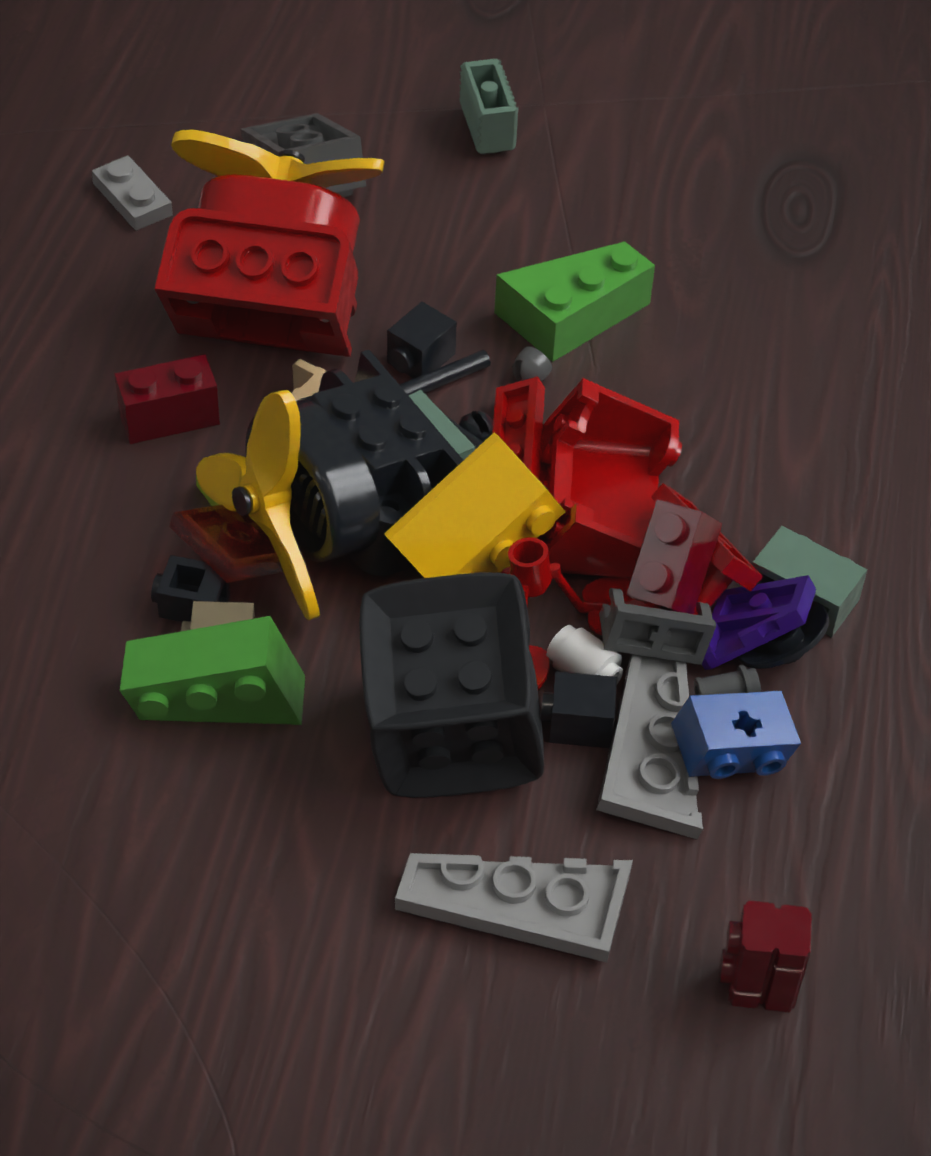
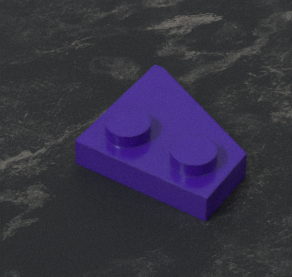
[702,575,817,670]

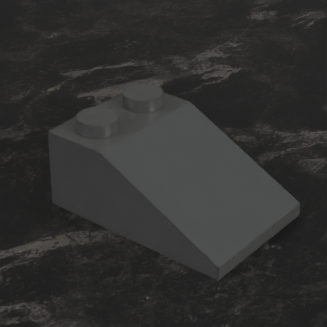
[241,113,366,197]

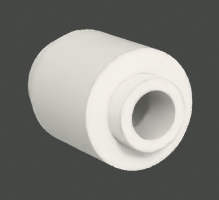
[546,625,623,685]

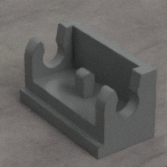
[599,588,716,665]

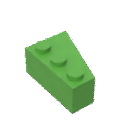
[494,242,655,362]
[120,616,305,725]

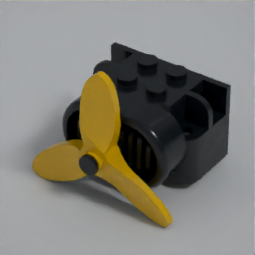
[196,350,463,621]

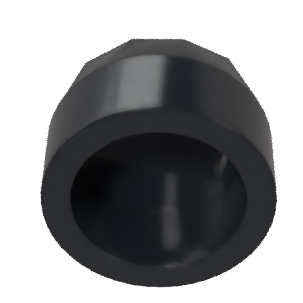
[459,410,493,442]

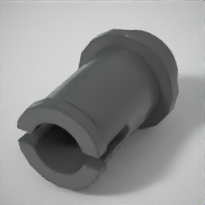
[694,665,761,695]

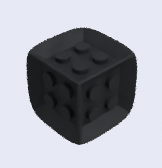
[359,572,544,798]

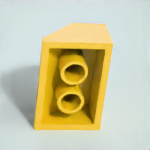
[384,432,565,578]

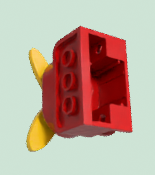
[154,129,385,357]

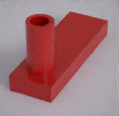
[651,483,763,615]

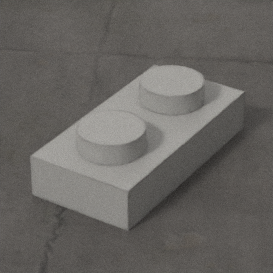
[92,155,173,231]

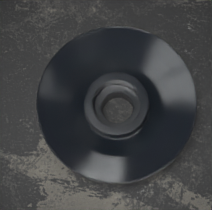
[737,601,829,669]

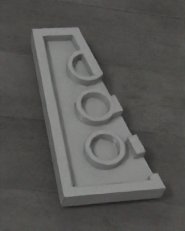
[596,654,703,839]
[395,853,633,962]

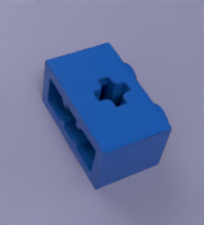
[671,691,801,779]

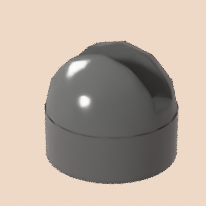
[512,346,552,382]

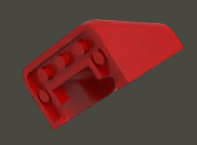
[538,378,682,578]

